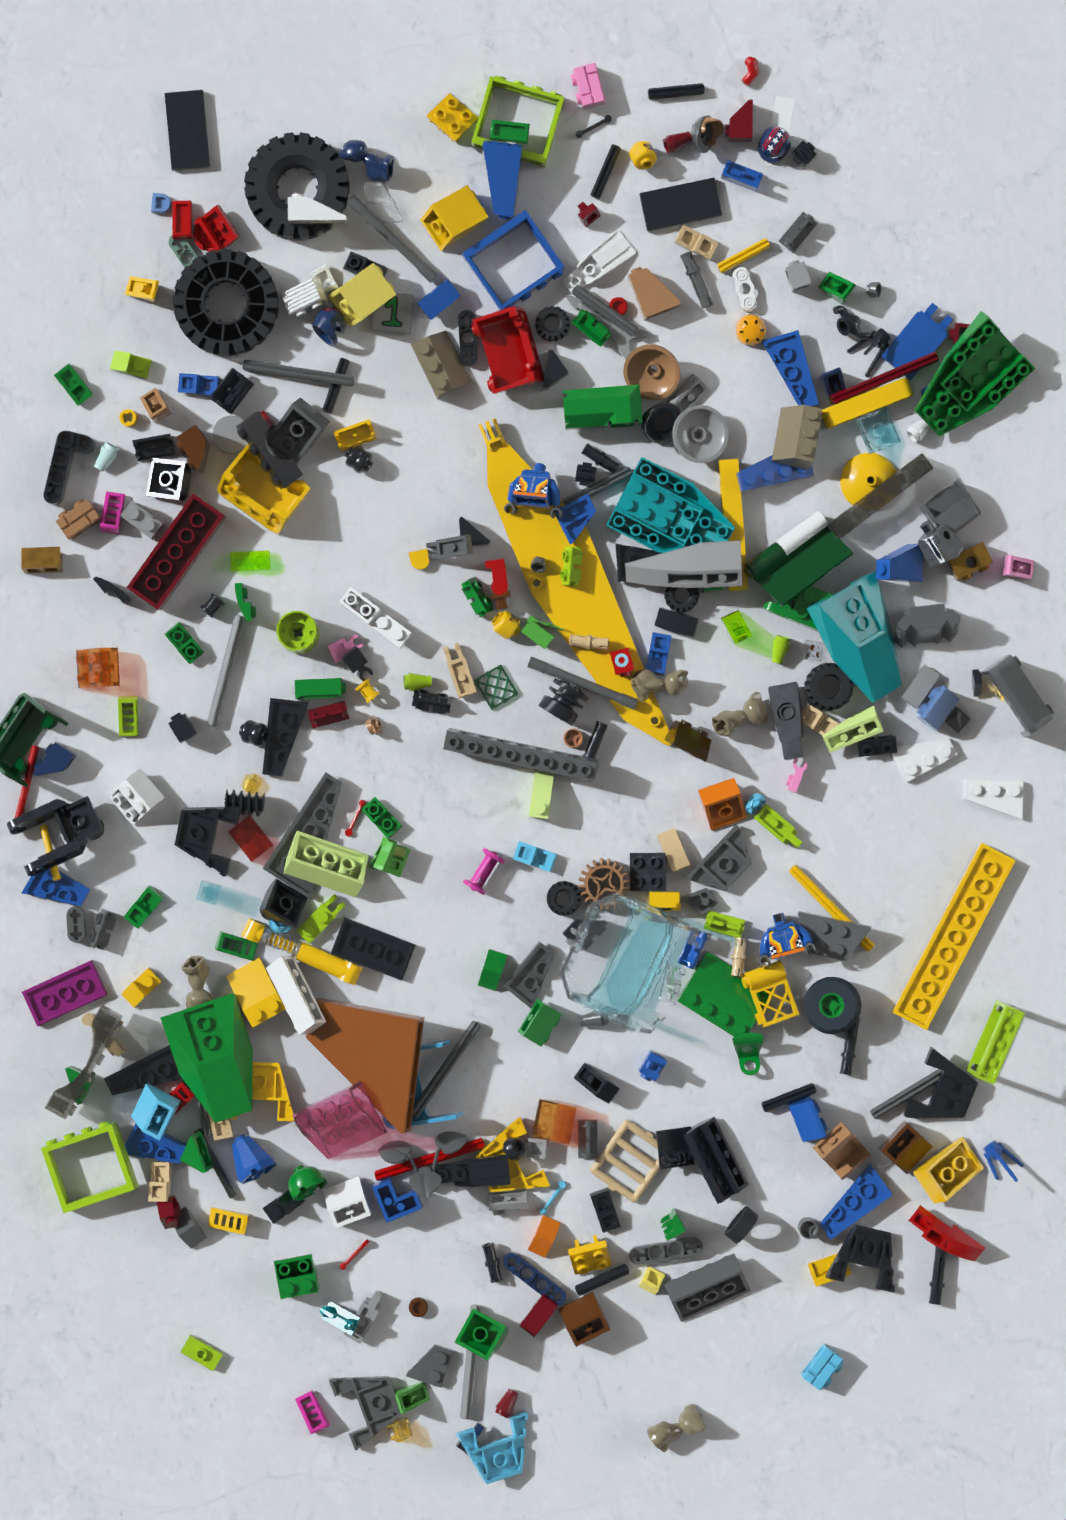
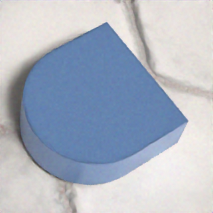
[151,193,172,214]

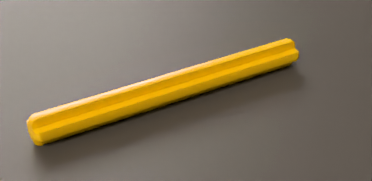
[789,865,875,952]

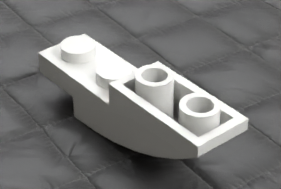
[339,587,412,649]

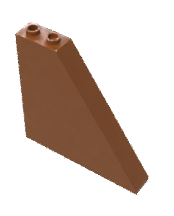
[306,998,425,1134]

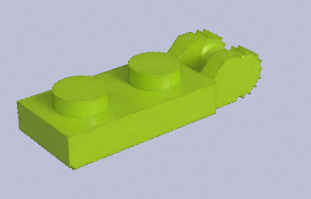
[296,893,346,944]

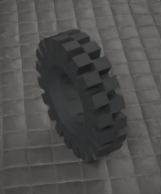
[244,132,350,240]
[173,249,279,356]

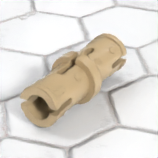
[569,634,609,650]
[731,938,747,978]

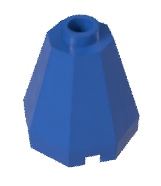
[232,1134,277,1184]

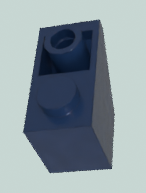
[33,742,77,776]

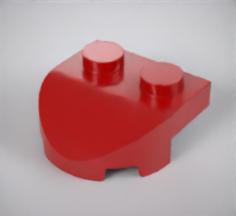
[192,205,240,251]

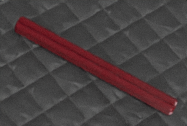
[831,352,939,405]

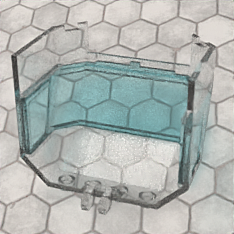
[560,893,699,1034]

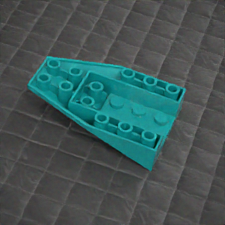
[606,457,735,553]
[807,572,902,703]

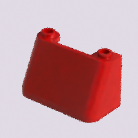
[472,306,544,394]

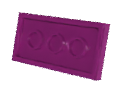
[22,960,108,1027]

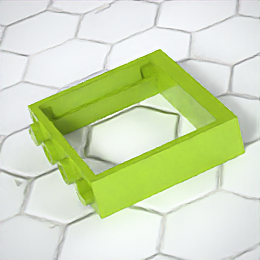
[471,75,564,167]
[966,1000,1025,1085]
[41,1120,139,1213]

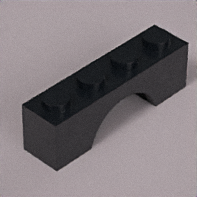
[236,411,303,489]

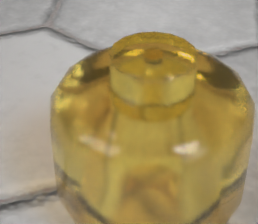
[241,773,262,794]

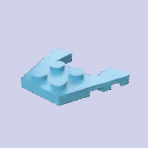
[456,1411,528,1484]

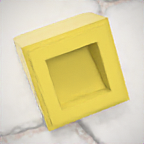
[639,1266,666,1295]

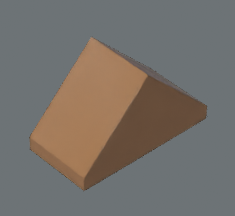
[140,388,171,423]

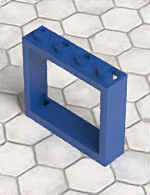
[462,210,564,311]

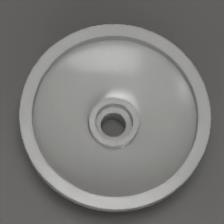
[672,405,729,463]

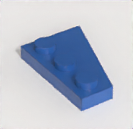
[21,869,91,906]
[125,1123,186,1164]

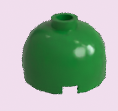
[288,1165,328,1201]

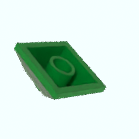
[454,1308,509,1361]

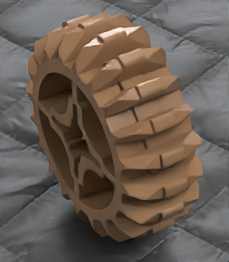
[578,858,630,910]

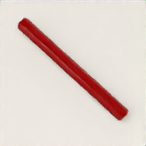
[374,1138,485,1181]

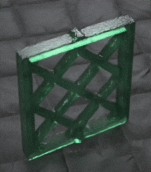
[474,664,518,710]

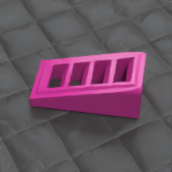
[100,491,126,534]
[295,1390,331,1434]

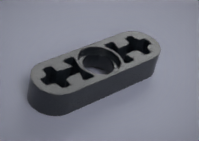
[458,310,478,367]

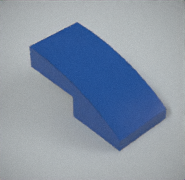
[178,373,221,396]
[646,632,671,676]

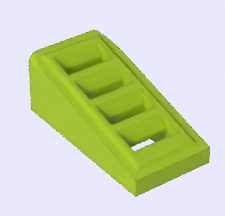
[118,696,139,736]

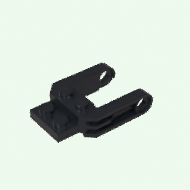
[7,796,103,876]

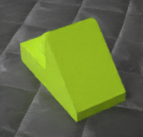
[110,351,152,379]

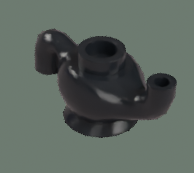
[833,305,871,339]

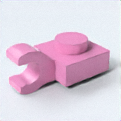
[786,759,808,793]

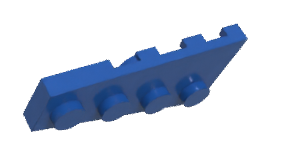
[736,455,814,492]

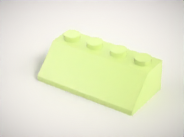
[284,831,369,897]

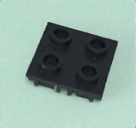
[630,852,666,891]
[656,1126,695,1169]

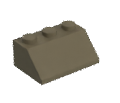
[411,330,471,399]
[771,405,823,470]

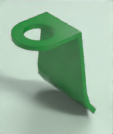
[732,1032,763,1076]

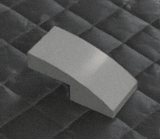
[901,664,940,709]

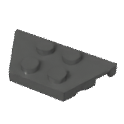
[685,824,752,891]
[798,911,872,961]

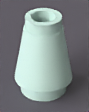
[94,442,119,472]

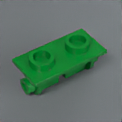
[572,309,611,347]
[461,577,494,617]

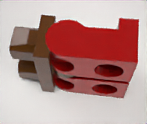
[485,558,511,610]

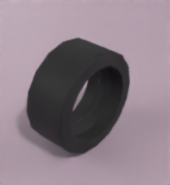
[724,1206,759,1244]

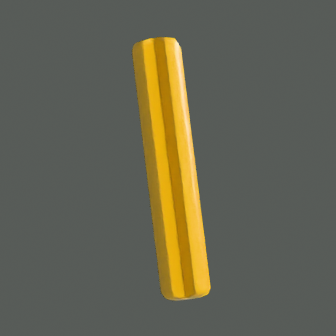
[717,238,770,273]

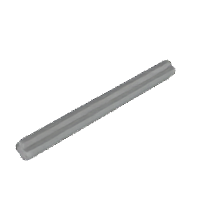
[207,615,246,727]
[460,1305,482,1419]

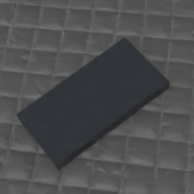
[165,89,210,171]
[639,178,722,232]
[331,917,416,981]

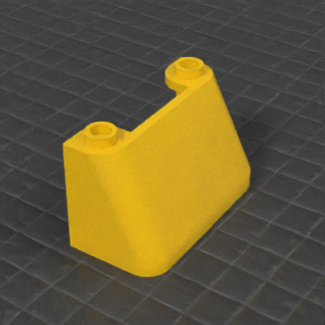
[217,444,311,534]

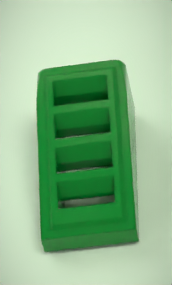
[215,931,258,961]

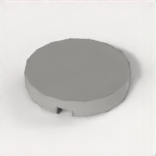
[212,415,248,454]

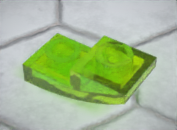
[229,550,270,572]

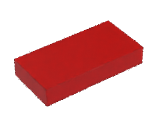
[172,200,192,239]

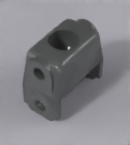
[920,479,981,534]

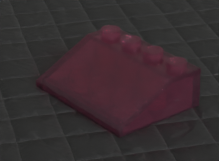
[292,1081,387,1160]

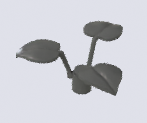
[378,1131,468,1200]

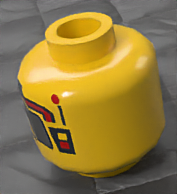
[629,141,657,170]
[492,611,521,639]

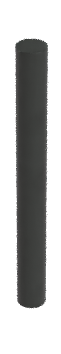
[194,1128,236,1199]

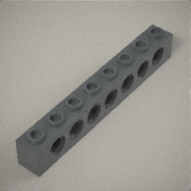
[443,728,599,781]

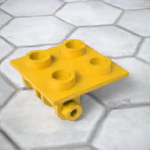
[426,93,478,143]

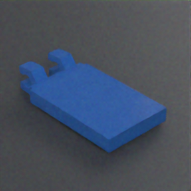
[881,302,953,381]

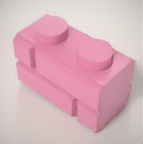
[570,63,605,109]

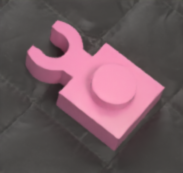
[327,635,363,664]

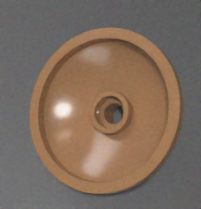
[623,344,681,400]

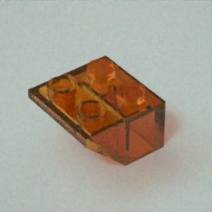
[76,647,120,688]
[531,1099,577,1145]

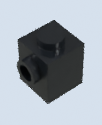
[168,712,198,743]

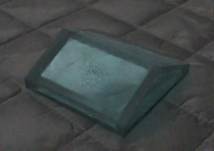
[855,407,901,454]

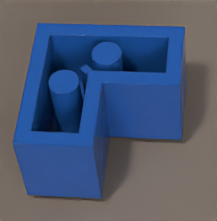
[372,1177,423,1223]

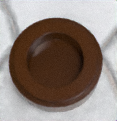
[409,1297,428,1317]

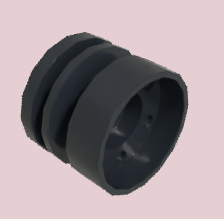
[538,678,589,726]

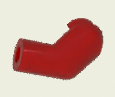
[741,56,759,86]

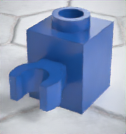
[638,1050,667,1082]

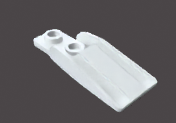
[562,230,636,295]

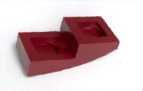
[519,1294,558,1337]

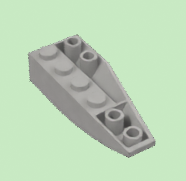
[625,541,742,588]

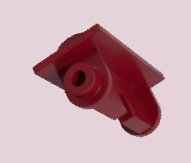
[308,701,350,728]

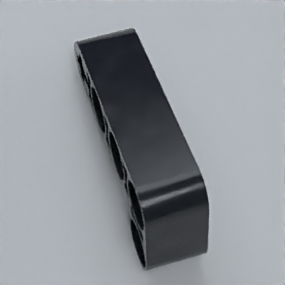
[43,431,95,505]

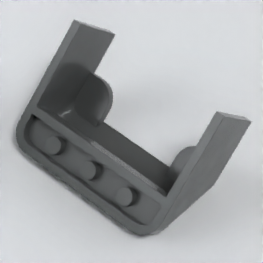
[980,655,1054,736]

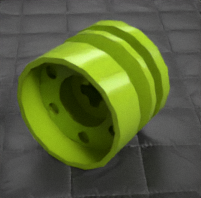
[276,611,320,654]

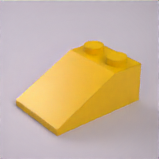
[226,957,286,1028]
[913,1137,984,1204]

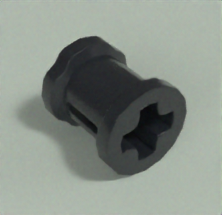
[200,593,225,618]

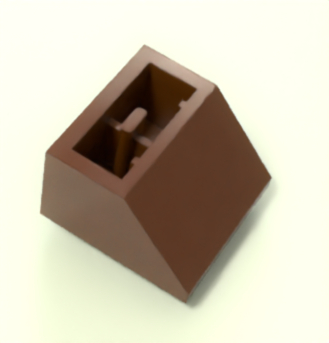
[176,425,210,473]
[879,1120,933,1174]
[558,1292,610,1347]

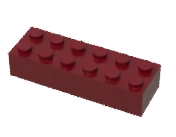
[126,493,227,611]

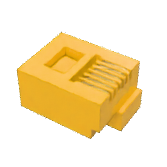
[646,891,681,918]

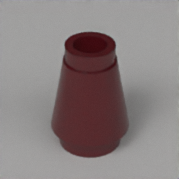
[663,131,693,154]
[495,1389,519,1419]

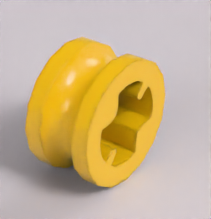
[119,409,138,427]

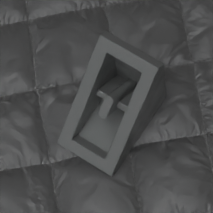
[175,1206,207,1249]

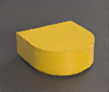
[409,549,430,570]

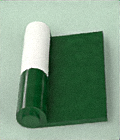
[744,511,853,607]

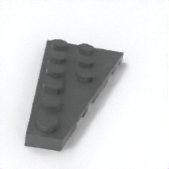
[262,772,342,899]

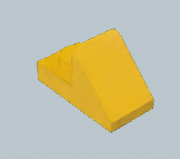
[125,276,159,303]
[121,968,162,1008]

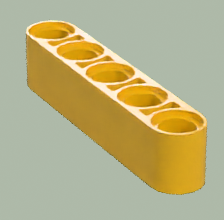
[822,377,914,429]

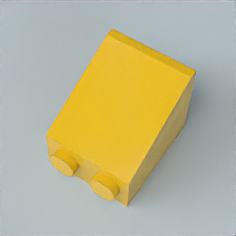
[420,185,489,251]

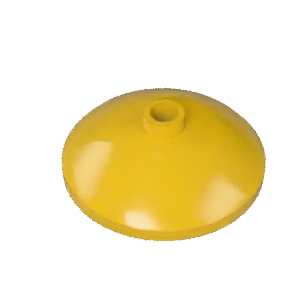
[840,453,898,510]

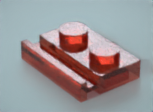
[228,816,274,862]

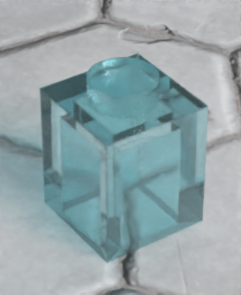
[196,880,222,905]

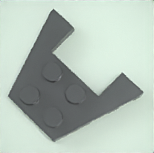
[329,1376,402,1451]

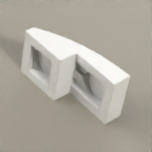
[309,264,338,308]

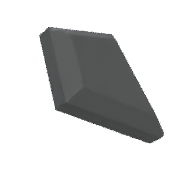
[680,888,718,915]

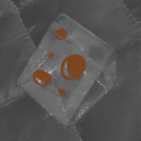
[802,640,824,662]

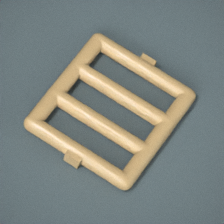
[590,1119,660,1203]

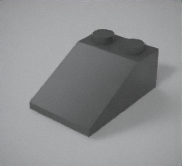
[266,397,330,465]

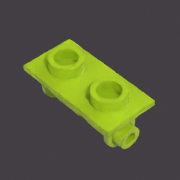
[560,546,583,586]
[703,910,745,938]

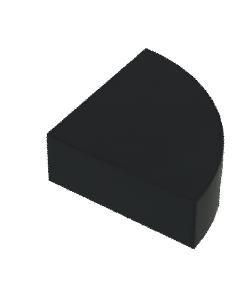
[972,669,982,697]

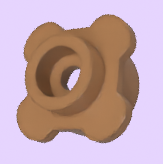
[366,716,382,735]

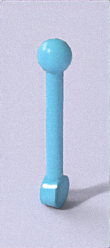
[539,1181,566,1215]

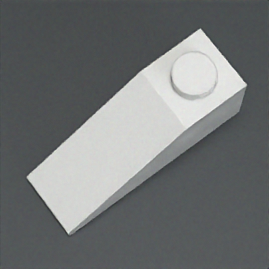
[288,194,347,224]

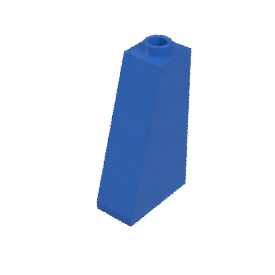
[483,140,523,219]

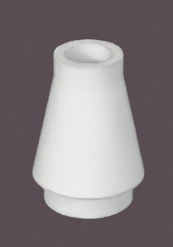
[906,419,930,442]

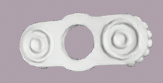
[732,267,757,312]

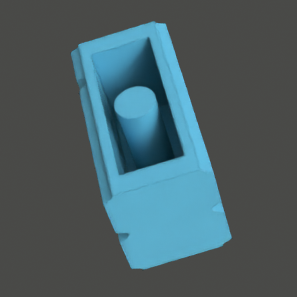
[801,1343,844,1391]

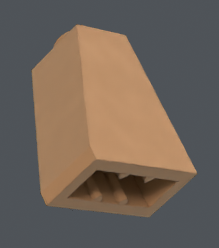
[628,267,681,320]

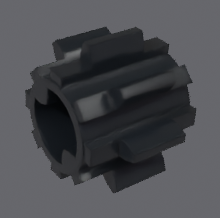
[791,141,817,167]
[575,462,596,486]

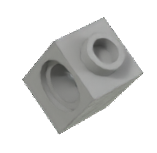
[785,260,811,292]

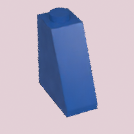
[876,544,923,583]

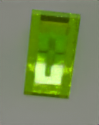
[721,610,752,645]

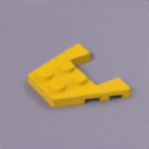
[230,1062,295,1122]
[475,1117,550,1192]

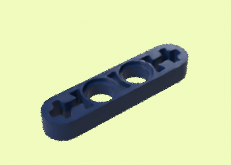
[503,1252,566,1306]

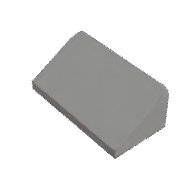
[667,374,709,412]

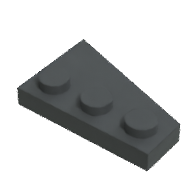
[503,941,555,1008]

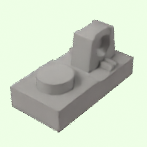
[488,1191,528,1216]

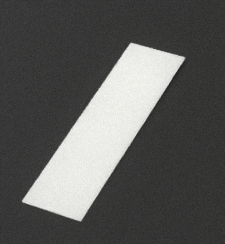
[765,96,795,169]

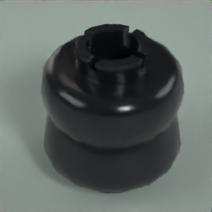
[344,445,373,474]
[239,720,269,746]

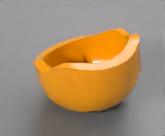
[736,314,766,346]

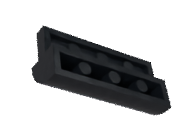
[683,1116,749,1204]

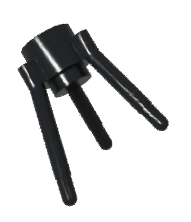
[847,328,891,377]

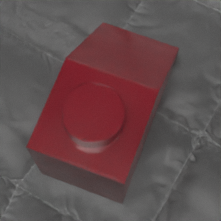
[725,100,753,142]

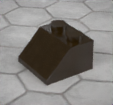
[664,719,712,762]

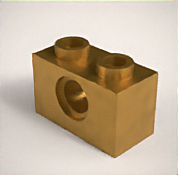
[947,542,993,582]

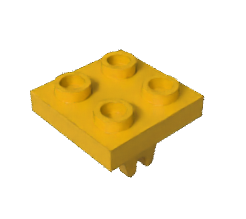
[568,1235,612,1275]

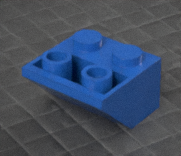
[788,1096,828,1142]

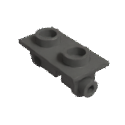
[779,212,817,253]
[89,909,117,950]
[578,1120,597,1160]

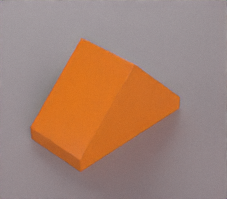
[527,1215,561,1258]

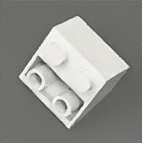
[109,769,165,825]
[323,1176,372,1228]

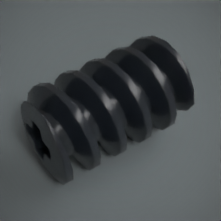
[224,789,265,817]

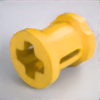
[355,678,380,704]

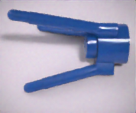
[983,1140,1024,1182]

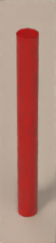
[15,745,39,818]

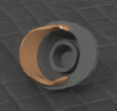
[691,115,724,153]

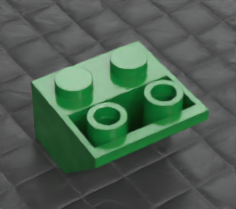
[273,1254,320,1299]

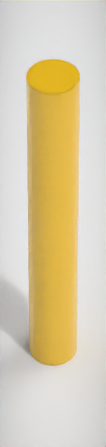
[40,824,61,881]

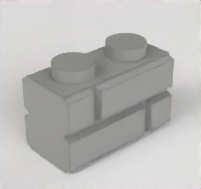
[120,501,165,540]

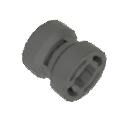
[798,1217,819,1239]

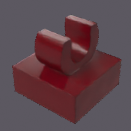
[577,202,601,228]

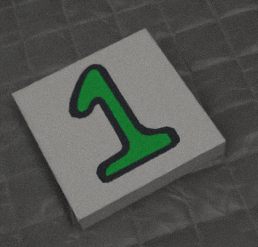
[372,293,414,334]

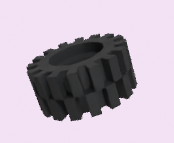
[535,305,570,342]
[664,587,700,613]
[547,881,581,916]

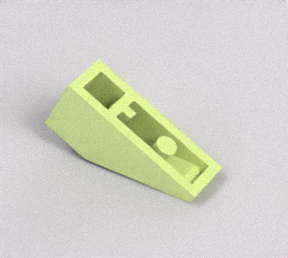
[822,706,883,753]
[529,769,554,819]

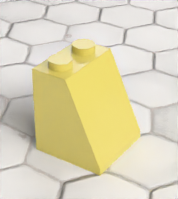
[327,263,396,327]

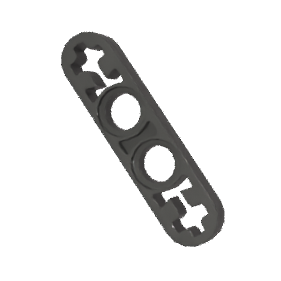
[629,1237,703,1265]

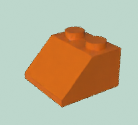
[698,778,748,831]

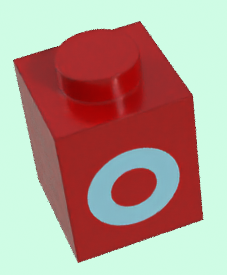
[610,647,635,677]

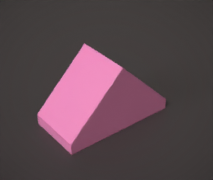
[1002,555,1034,580]

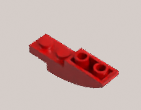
[908,1205,985,1262]

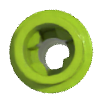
[772,635,792,664]
[403,673,432,692]

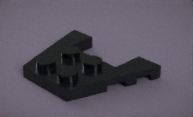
[174,806,242,877]
[903,1047,978,1118]
[825,1224,895,1293]

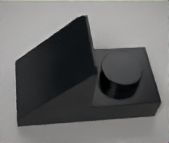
[262,1190,305,1224]

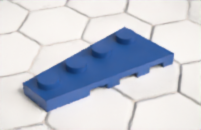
[762,330,819,407]
[819,1164,893,1240]

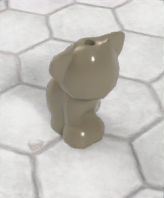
[631,669,688,702]
[712,692,768,736]
[181,956,214,1008]
[647,1404,706,1453]

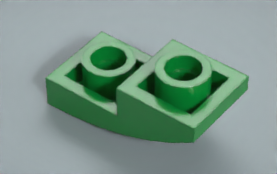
[234,583,256,622]
[164,622,204,664]
[361,797,403,839]

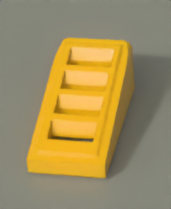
[208,1207,249,1235]

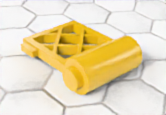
[741,961,800,1028]

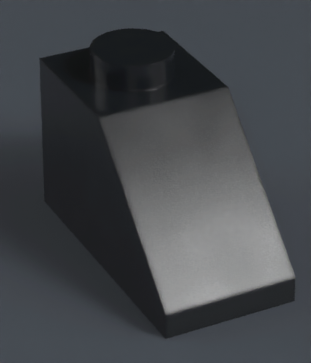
[574,1062,620,1104]

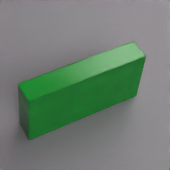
[489,119,530,144]

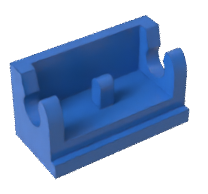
[720,160,763,192]
[416,279,461,320]

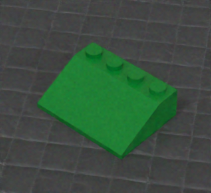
[676,951,771,1037]

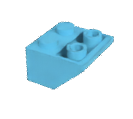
[131,1083,181,1140]

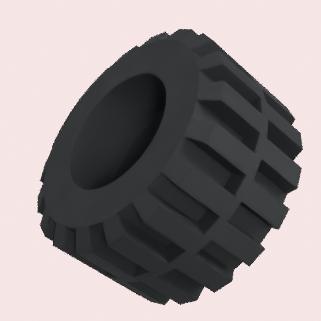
[804,662,854,711]

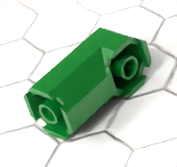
[563,384,643,430]

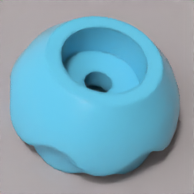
[745,793,766,815]
[269,919,291,934]

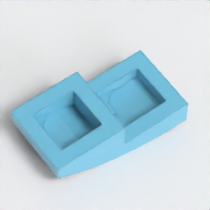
[513,841,557,872]

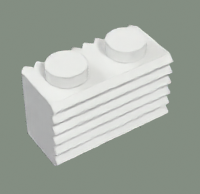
[281,278,328,317]

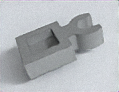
[519,1137,548,1159]

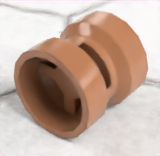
[563,729,583,748]

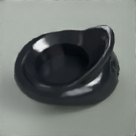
[641,402,682,443]

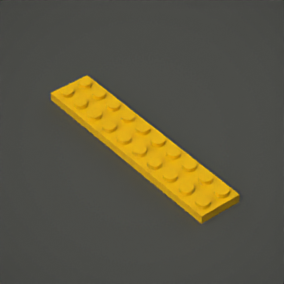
[892,843,1016,1030]

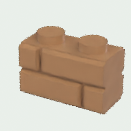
[56,499,101,541]

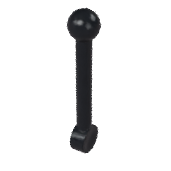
[576,115,612,138]

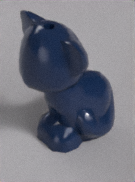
[338,140,395,184]

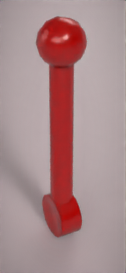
[345,800,367,837]
[339,1239,370,1270]

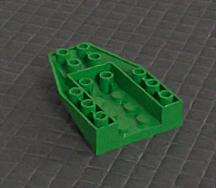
[914,311,1036,437]
[160,993,253,1123]

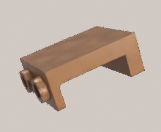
[813,1122,870,1180]

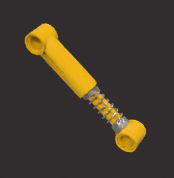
[241,918,363,985]

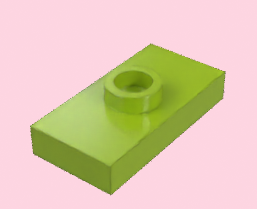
[181,1335,223,1371]

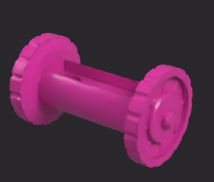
[463,848,505,895]

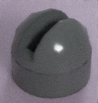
[866,282,882,298]
[530,556,547,573]

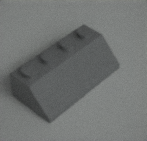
[664,1254,751,1322]

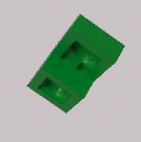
[54,363,93,406]
[124,885,164,929]

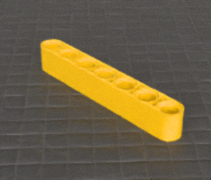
[718,458,748,592]

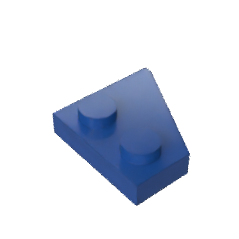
[554,494,596,544]

